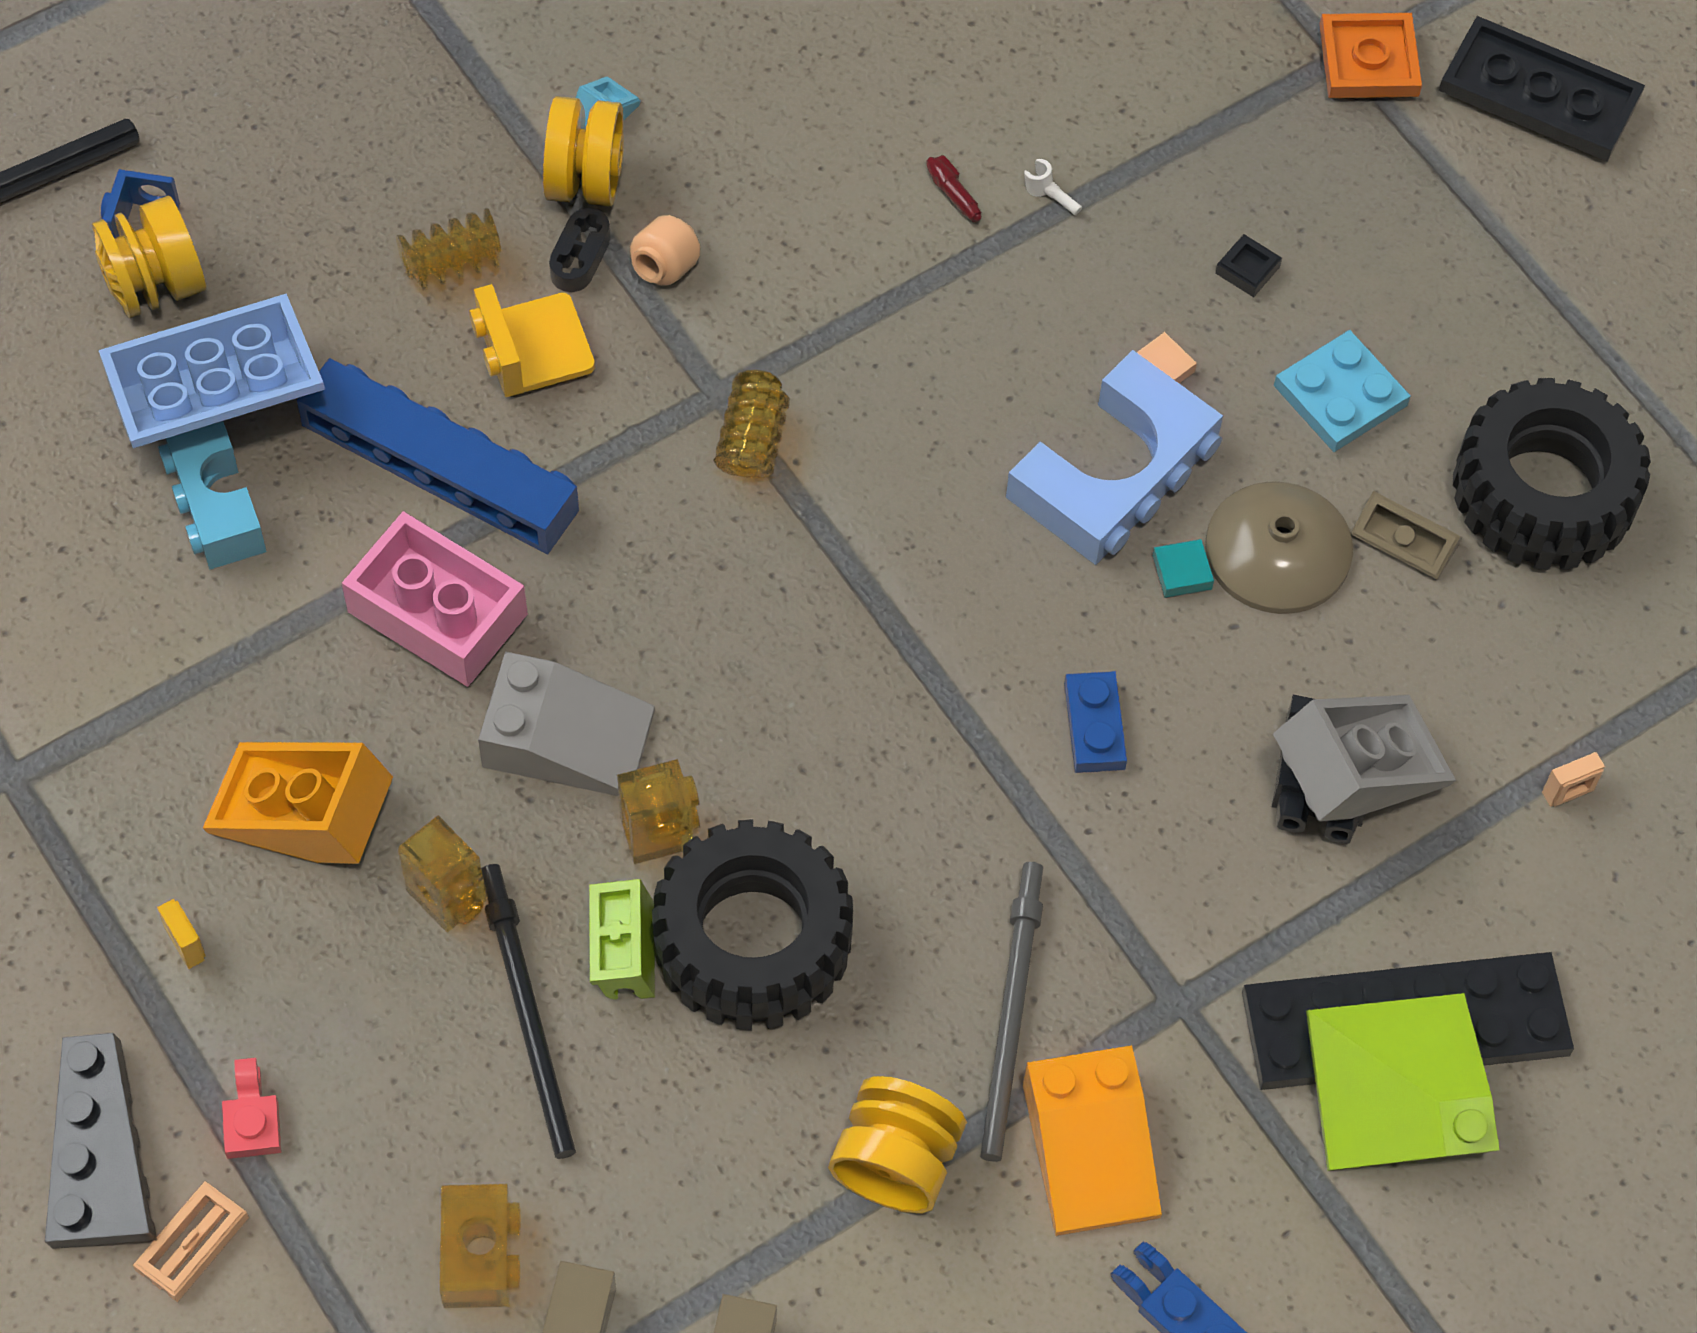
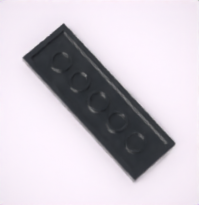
[1242,952,1574,1090]

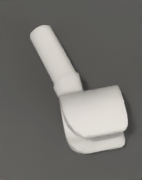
[1024,159,1082,216]

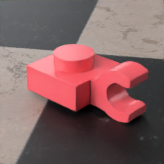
[222,1058,282,1159]

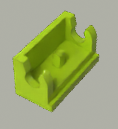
[589,879,655,1000]

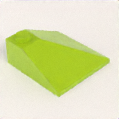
[1306,993,1500,1171]

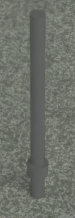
[980,862,1043,1162]

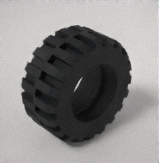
[1453,378,1651,570]
[652,819,853,1030]

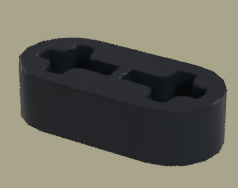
[549,208,610,292]

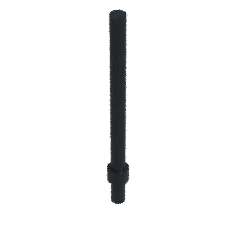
[480,864,576,1159]

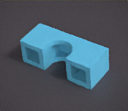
[158,421,267,570]

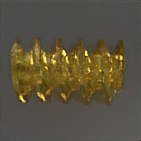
[396,207,501,291]
[713,370,790,478]

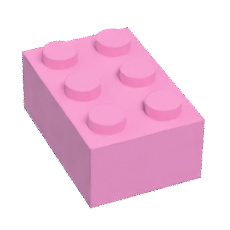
[342,511,528,687]

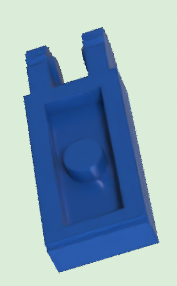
[1111,1241,1247,1333]

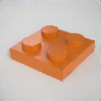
[1319,13,1422,98]

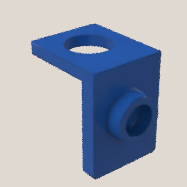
[101,169,180,238]

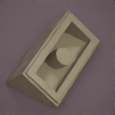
[1351,491,1463,580]

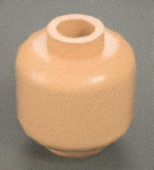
[630,215,700,286]

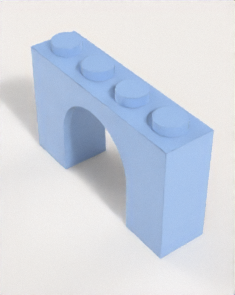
[1006,350,1223,565]

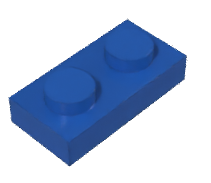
[1064,671,1127,773]

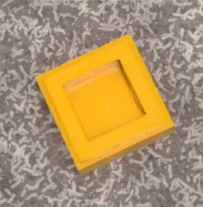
[157,899,206,970]

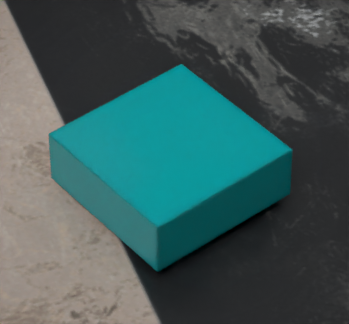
[1152,539,1214,598]

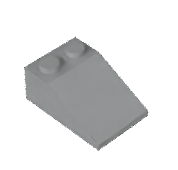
[478,651,655,799]
[1273,695,1456,821]

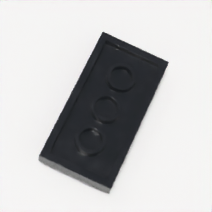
[1439,16,1645,162]

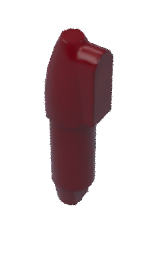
[926,155,982,222]

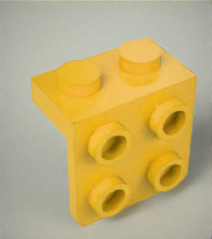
[469,284,595,398]

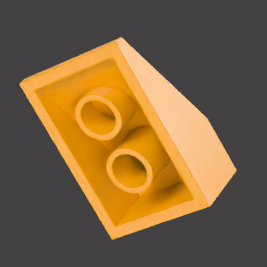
[203,742,393,864]
[1023,1045,1162,1236]

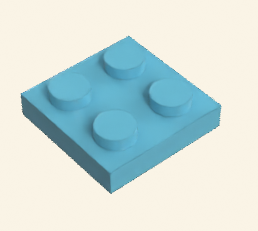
[1274,330,1411,452]

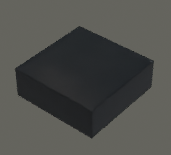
[1215,234,1282,298]

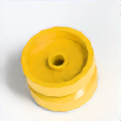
[543,96,624,206]

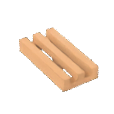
[133,1181,249,1302]

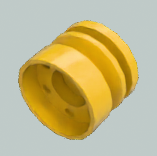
[92,195,206,318]
[828,1076,967,1213]

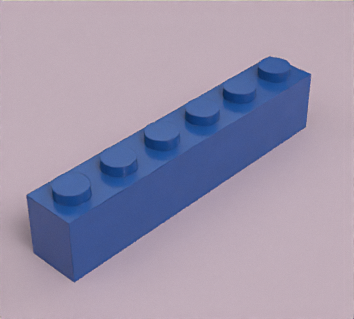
[297,358,579,555]

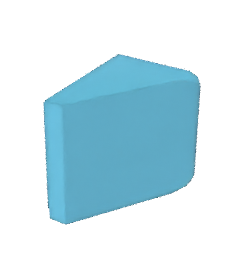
[576,76,641,126]

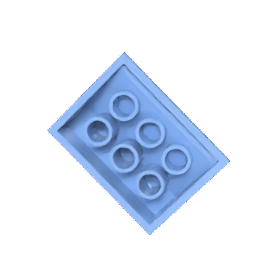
[99,294,325,448]

